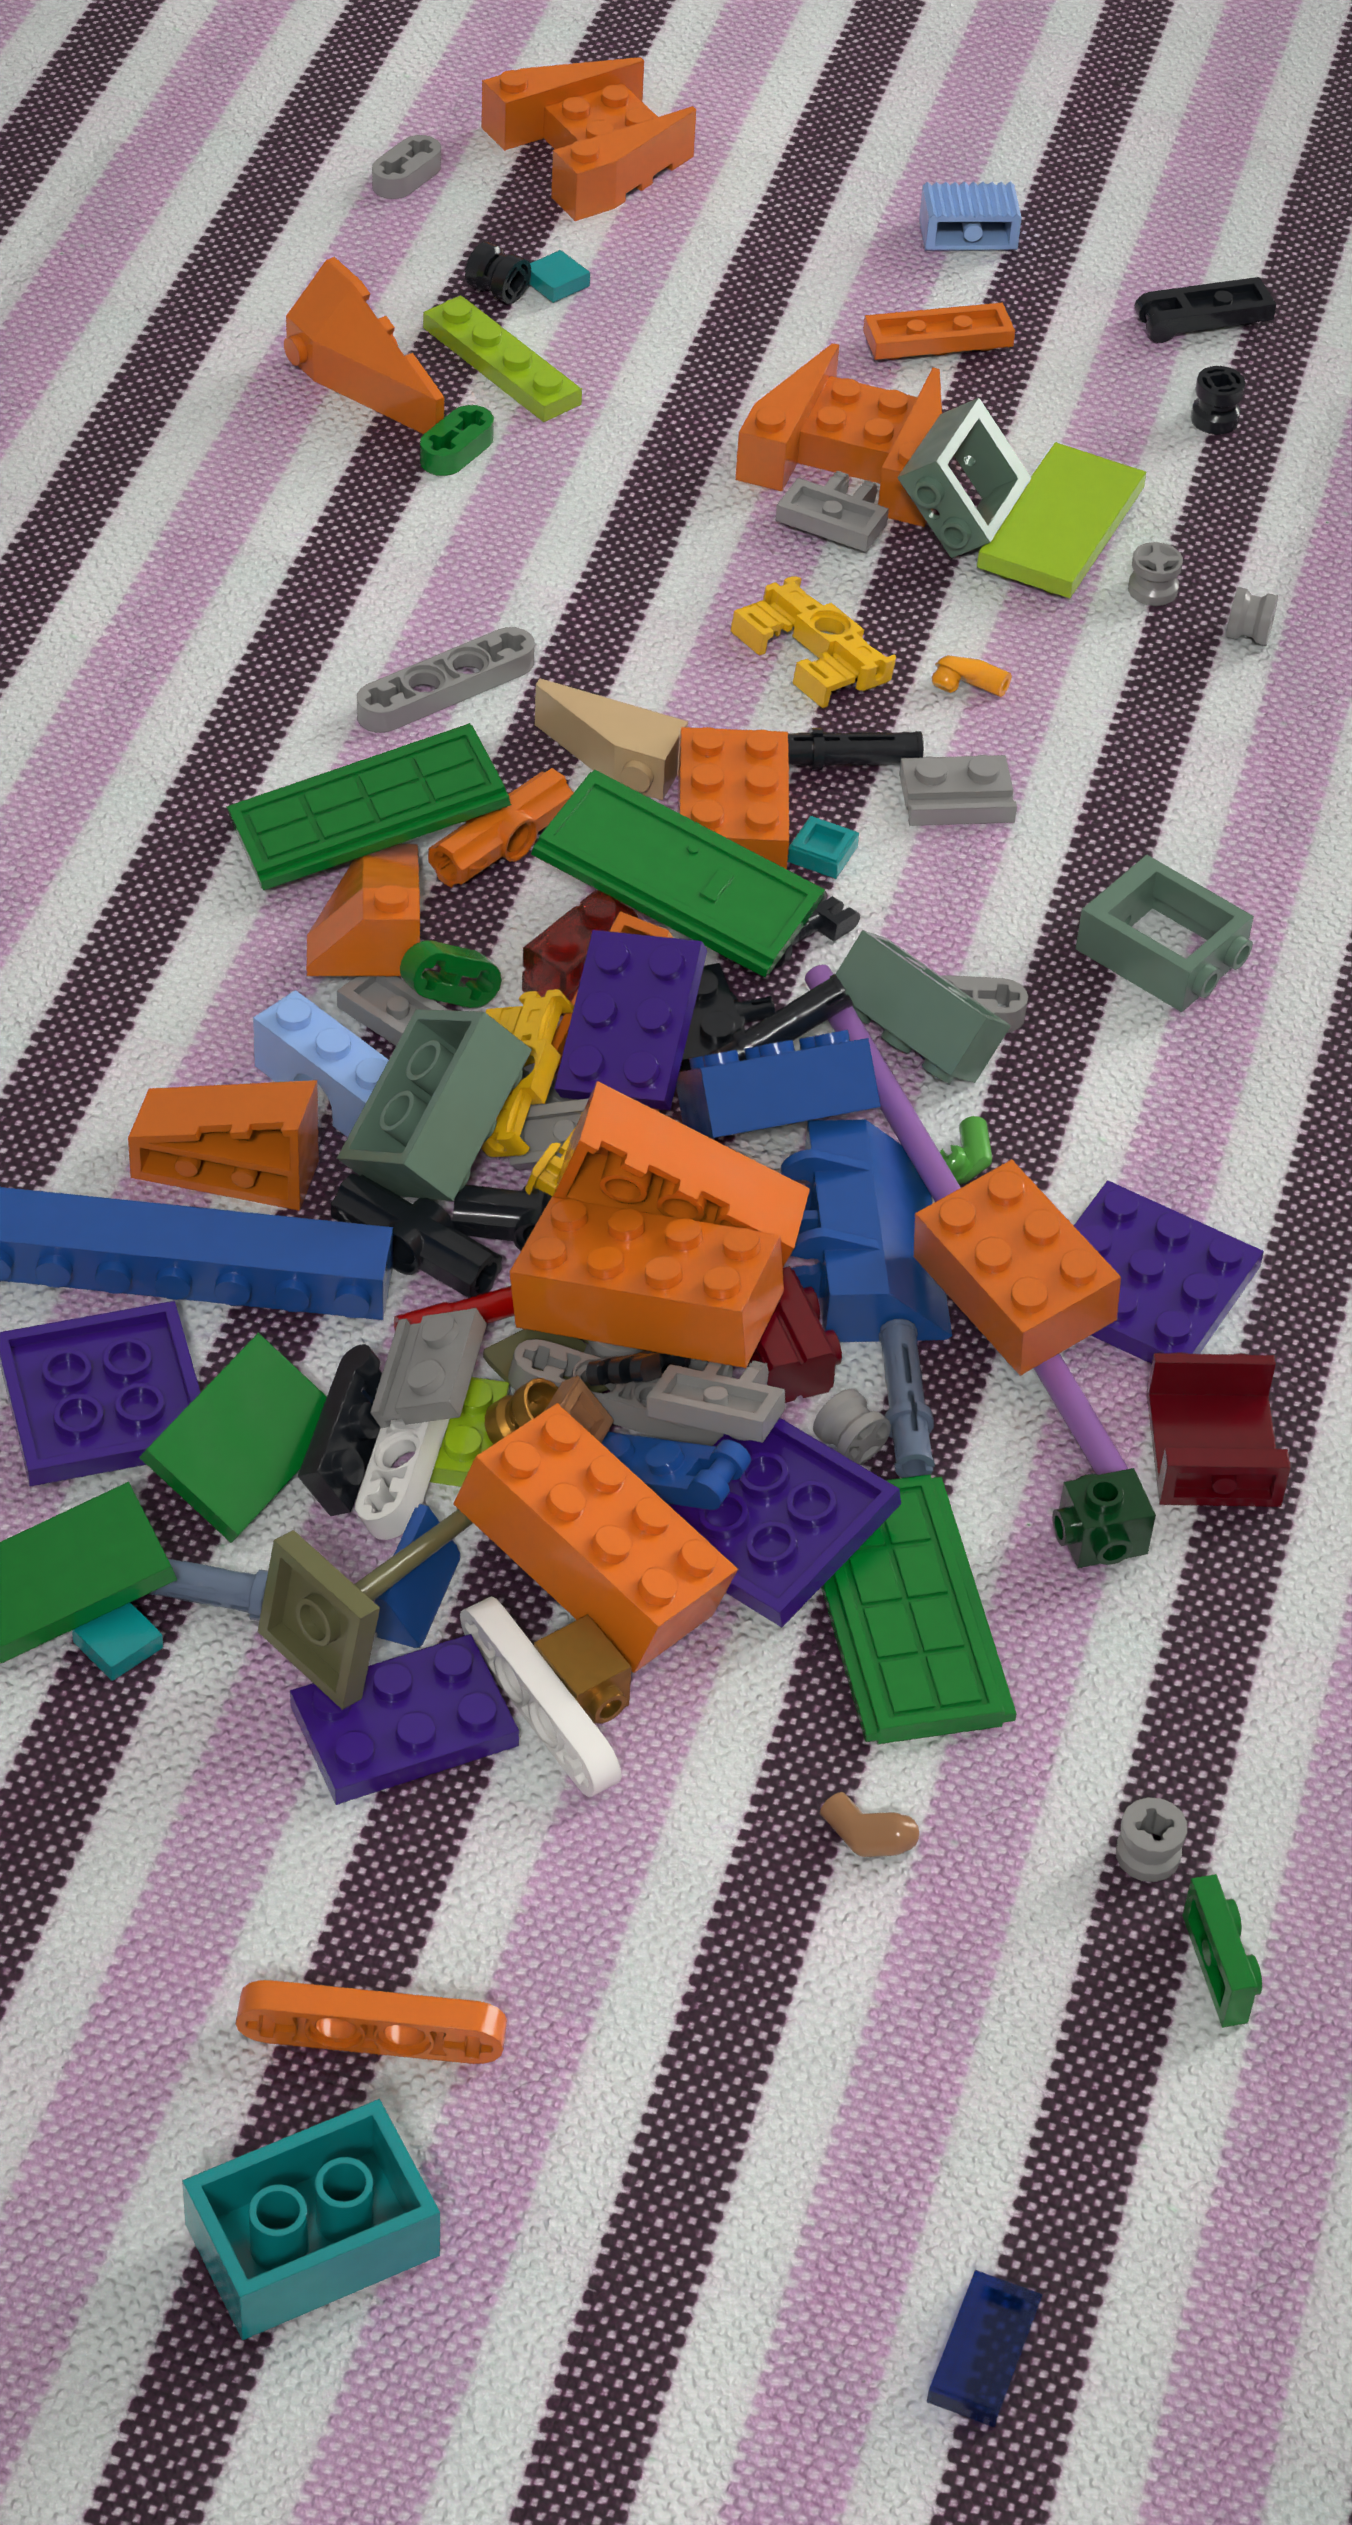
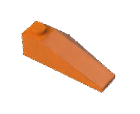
[284,257,444,434]
[306,844,420,976]

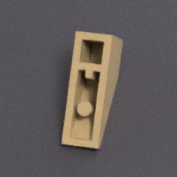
[535,678,688,800]

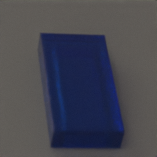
[927,2270,1043,2428]

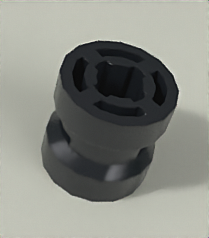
[465,241,531,304]
[1190,366,1246,435]

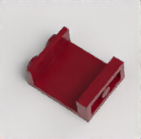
[1146,1352,1291,1507]

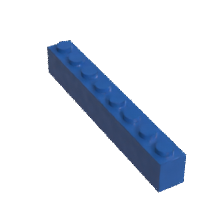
[0,1187,393,1320]

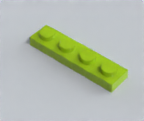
[423,295,582,422]

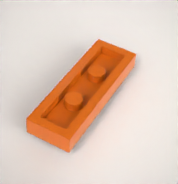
[863,302,1015,360]

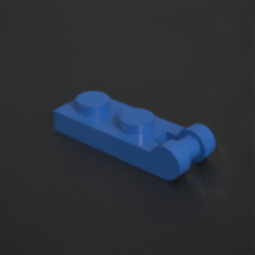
[601,1432,751,1510]

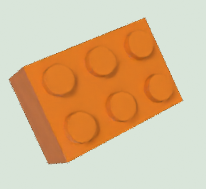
[677,727,789,869]
[914,1159,1121,1376]

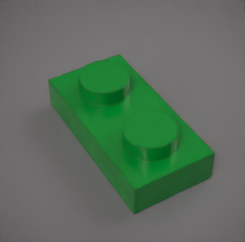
[1182,1874,1262,2028]

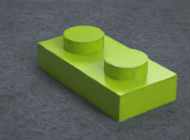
[429,1377,510,1487]

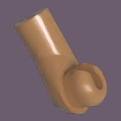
[820,1792,920,1857]

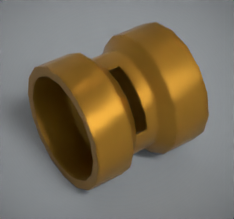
[485,1378,558,1445]

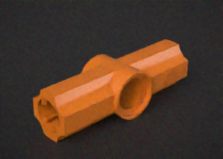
[428,768,574,888]

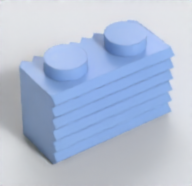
[919,181,1022,251]

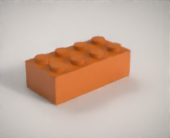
[509,1197,784,1368]
[453,1403,738,1673]

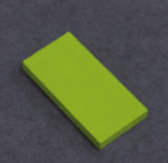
[977,442,1147,599]

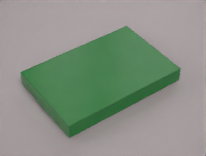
[139,1333,327,1543]
[0,1481,177,1664]

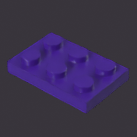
[554,930,707,1110]
[290,1634,519,1805]

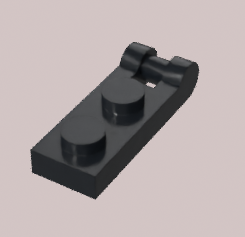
[1134,277,1276,343]
[298,1344,382,1516]

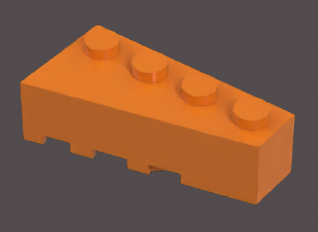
[553,1081,810,1268]

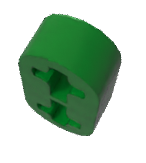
[420,405,494,476]
[400,941,502,1008]

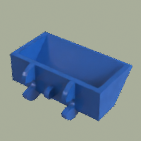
[780,1119,952,1342]

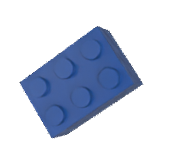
[676,1030,881,1138]

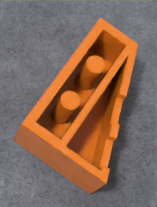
[128,1080,319,1211]

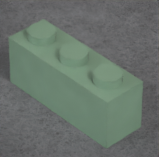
[835,930,1011,1083]

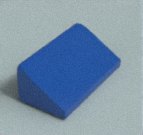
[375,1504,460,1648]

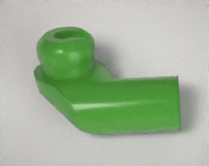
[940,1116,993,1185]

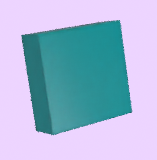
[529,250,590,303]
[787,816,859,879]
[72,1603,163,1681]

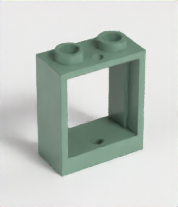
[897,398,1031,558]
[1076,855,1254,1012]

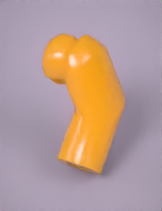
[932,655,1012,697]

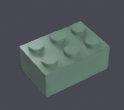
[337,1009,532,1201]

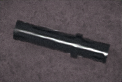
[788,728,924,770]
[689,974,854,1065]

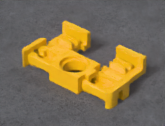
[730,576,896,708]
[481,989,574,1157]

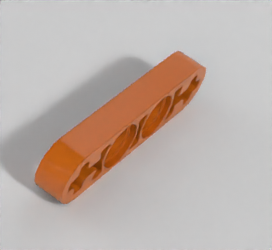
[235,1980,507,2064]

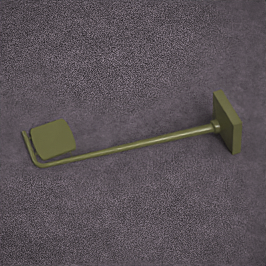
[257,1329,608,1710]

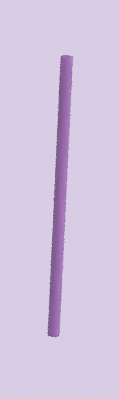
[805,965,1128,1475]

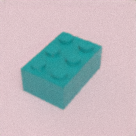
[182,2099,440,2341]

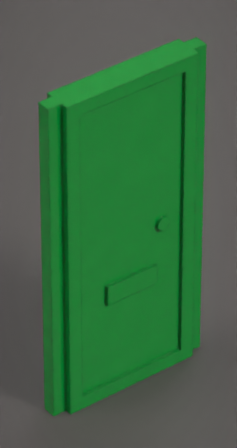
[226,723,511,891]
[531,769,825,978]
[821,1475,1017,1745]

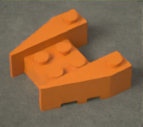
[481,57,696,221]
[735,343,942,527]

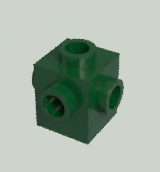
[1052,1468,1156,1568]

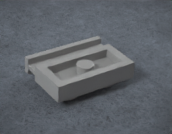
[899,755,1017,826]
[370,1308,487,1428]

